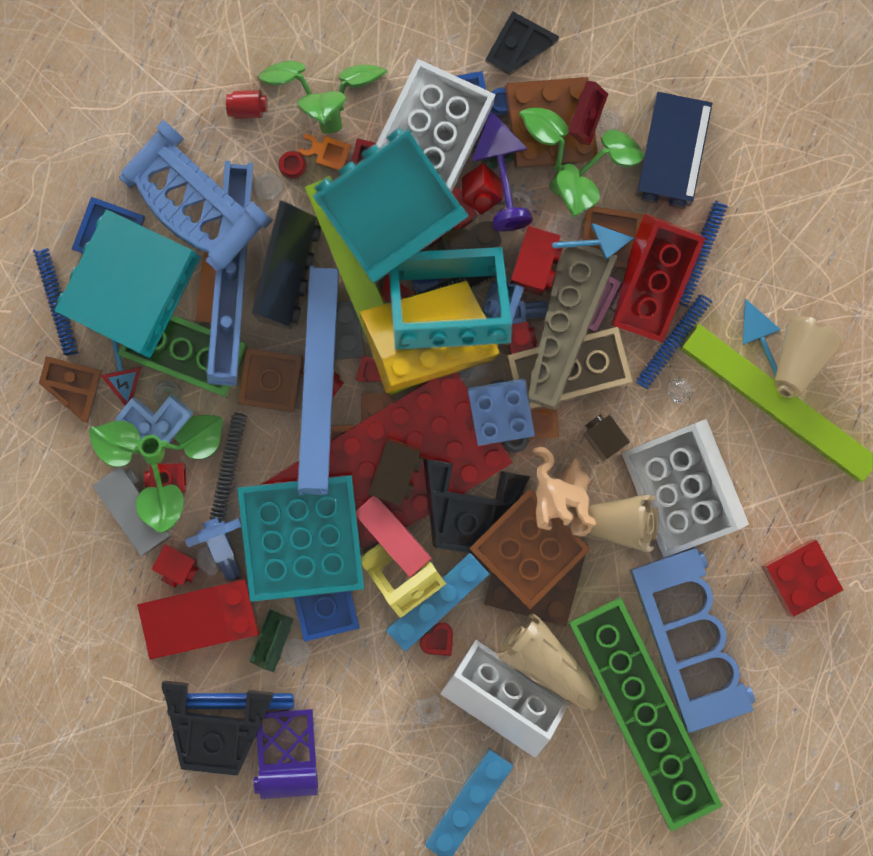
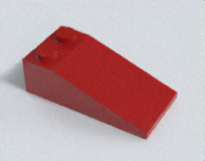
[611,213,705,343]
[137,579,260,660]

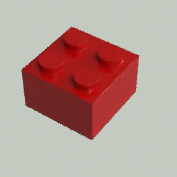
[510,225,563,296]
[761,539,844,617]

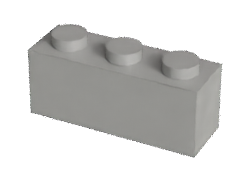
[92,467,172,556]

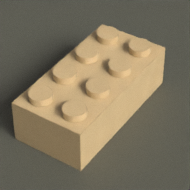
[506,327,633,410]

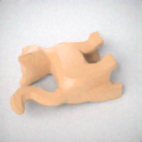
[533,447,596,537]

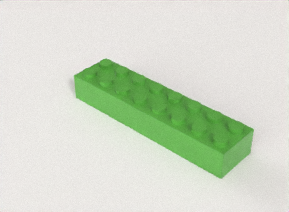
[568,597,723,832]

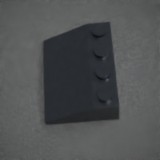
[252,200,322,330]

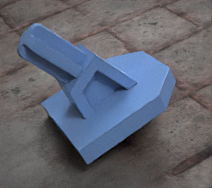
[482,281,548,324]
[185,517,242,581]

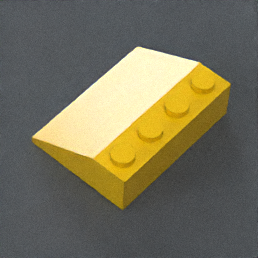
[359,281,499,393]

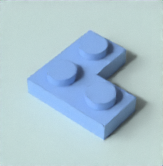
[115,395,194,450]

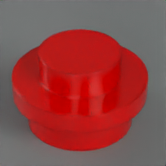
[278,151,307,179]

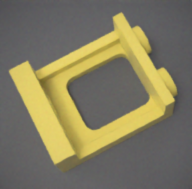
[361,543,446,618]

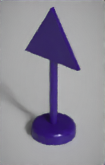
[472,111,533,232]

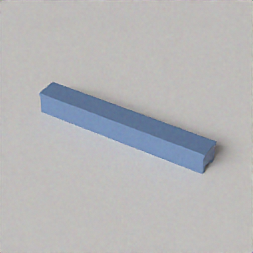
[207,161,253,386]
[298,266,339,495]

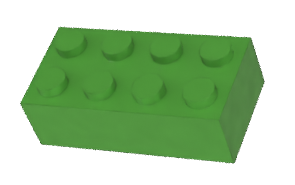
[117,315,248,398]

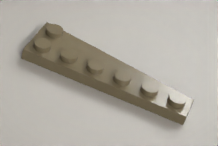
[528,237,617,411]

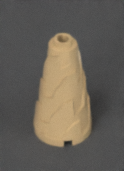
[497,613,602,711]

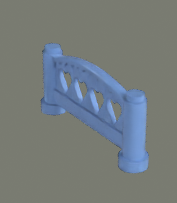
[118,120,273,272]

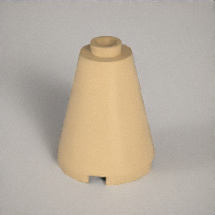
[774,316,842,398]
[586,495,659,552]

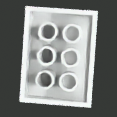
[376,59,495,192]
[621,419,749,558]

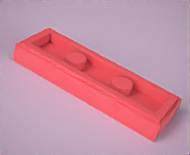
[356,496,432,578]

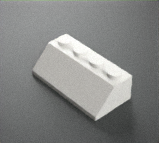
[441,640,570,758]

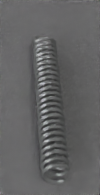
[209,412,248,522]

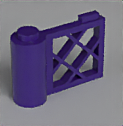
[254,709,318,800]

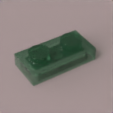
[250,609,294,672]

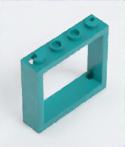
[389,247,512,350]

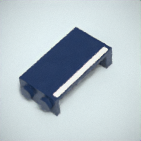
[635,92,713,209]

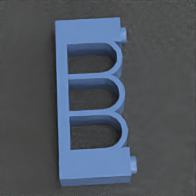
[630,548,756,733]

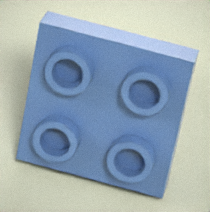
[468,379,535,446]

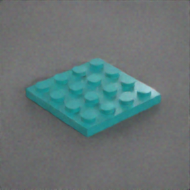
[237,475,364,602]

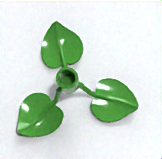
[257,61,388,134]
[519,108,645,217]
[89,415,223,533]

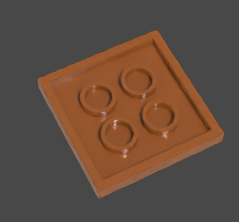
[505,77,598,169]
[469,488,590,609]

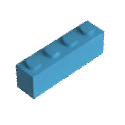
[386,553,489,652]
[425,747,514,856]

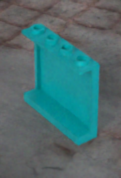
[312,127,468,283]
[55,209,201,358]

